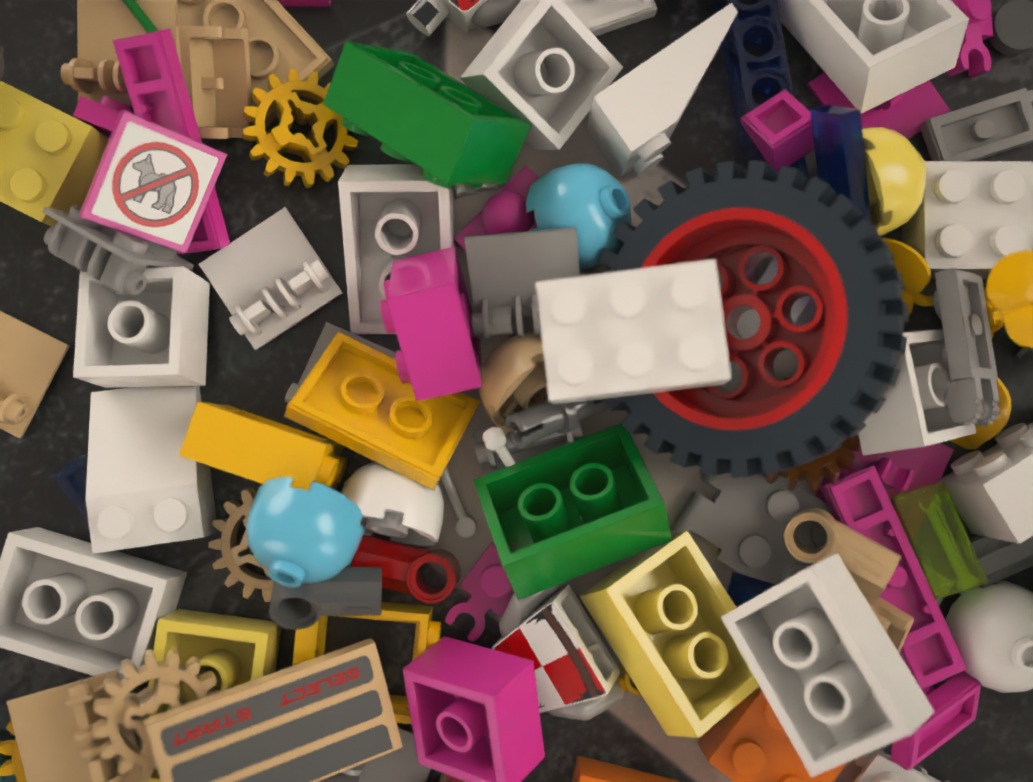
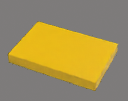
[285,331,480,491]

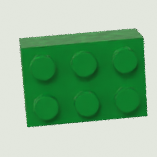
[323,41,532,189]
[473,423,672,600]

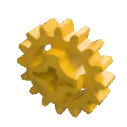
[242,68,358,188]

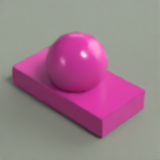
[453,165,539,253]
[891,671,981,771]

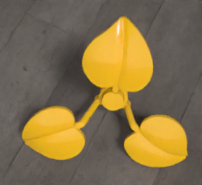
[881,238,1033,450]

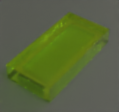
[890,481,989,600]

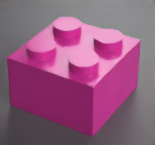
[380,246,482,401]
[403,636,545,782]

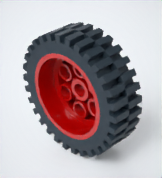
[597,161,909,477]

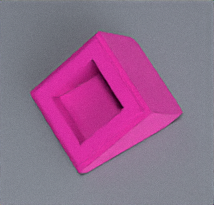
[741,89,820,172]

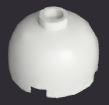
[341,462,444,547]
[945,580,1033,693]

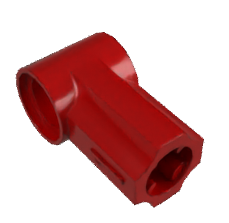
[351,534,461,603]

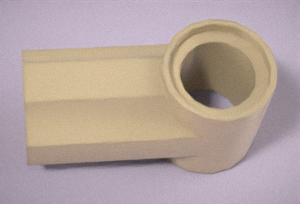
[784,508,901,599]

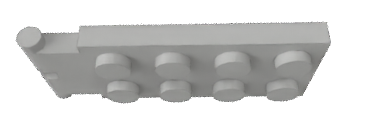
[670,473,952,606]

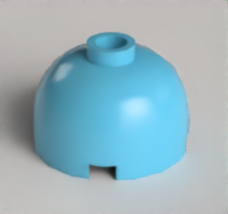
[526,163,631,273]
[247,477,365,587]

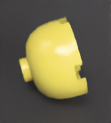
[820,127,926,236]

